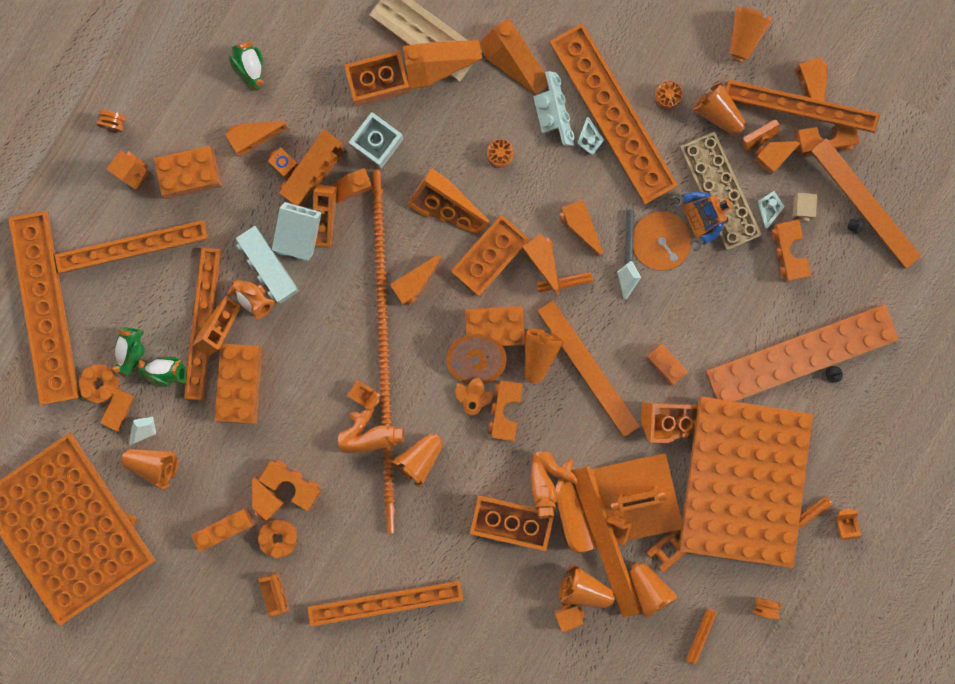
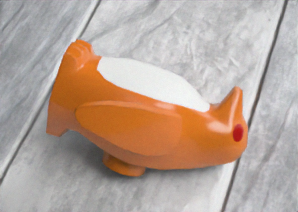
[227,280,275,320]

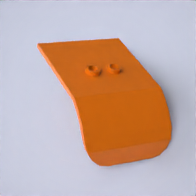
[556,453,682,553]

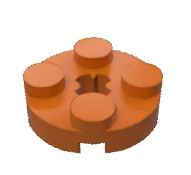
[79,365,119,403]
[258,519,297,558]

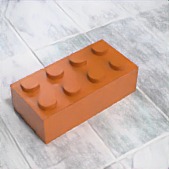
[214,344,263,423]
[470,494,554,551]

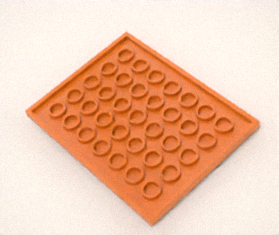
[678,396,813,568]
[0,432,156,626]

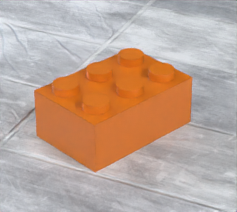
[344,50,411,107]
[154,146,222,199]
[465,306,525,347]

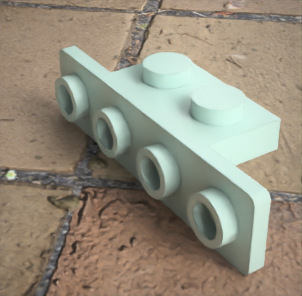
[533,71,574,147]

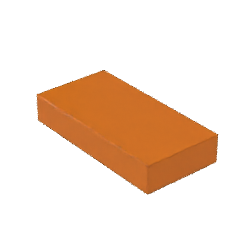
[100,389,135,431]

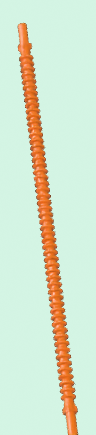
[372,170,396,533]

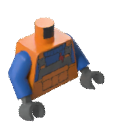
[671,191,732,251]

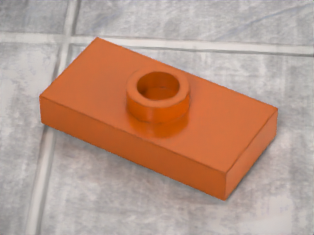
[743,120,780,152]

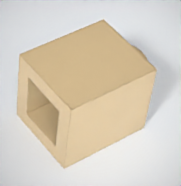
[792,193,817,222]

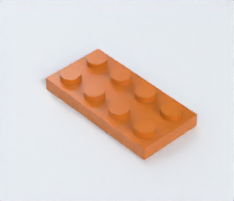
[451,214,530,297]

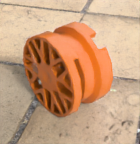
[654,80,683,110]
[96,110,126,132]
[487,139,514,168]
[752,597,783,620]

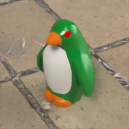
[229,40,264,91]
[112,327,145,377]
[136,357,186,387]

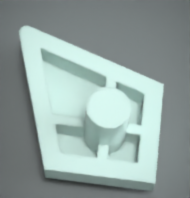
[577,117,604,155]
[758,191,785,229]
[617,261,641,299]
[129,417,156,445]

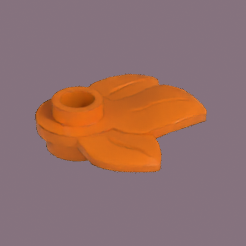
[455,377,493,415]

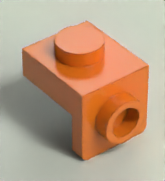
[347,380,381,411]
[835,508,861,541]
[607,515,632,546]

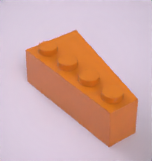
[279,129,346,207]

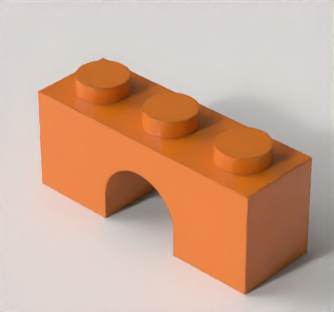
[794,125,859,158]
[106,150,151,191]
[771,220,811,282]
[488,380,523,441]
[258,459,322,511]
[191,507,256,552]

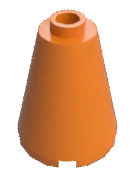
[730,6,773,62]
[693,82,745,135]
[524,328,563,384]
[391,433,443,488]
[121,449,179,489]
[629,561,678,618]
[558,565,615,608]

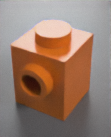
[554,604,586,633]

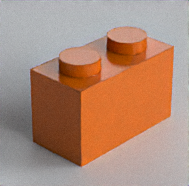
[645,344,688,385]

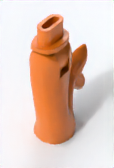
[338,408,404,453]
[531,452,578,518]

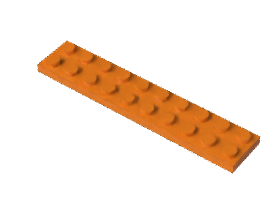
[549,23,678,205]
[8,211,80,405]
[705,304,899,401]

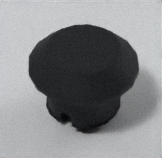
[847,218,863,235]
[826,366,843,383]

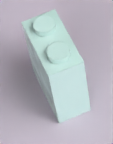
[272,202,322,261]

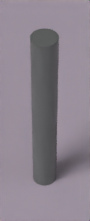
[625,209,634,265]

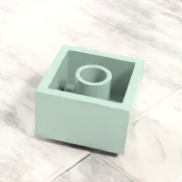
[349,112,404,169]

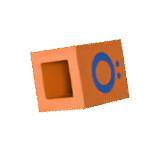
[268,147,299,180]

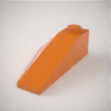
[480,18,549,95]
[403,40,482,89]

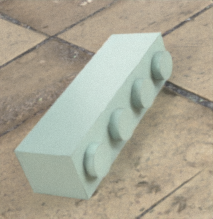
[236,226,299,304]

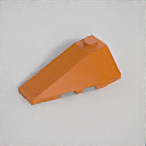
[406,168,489,235]
[641,402,698,443]

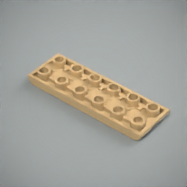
[369,0,482,82]
[680,131,762,251]

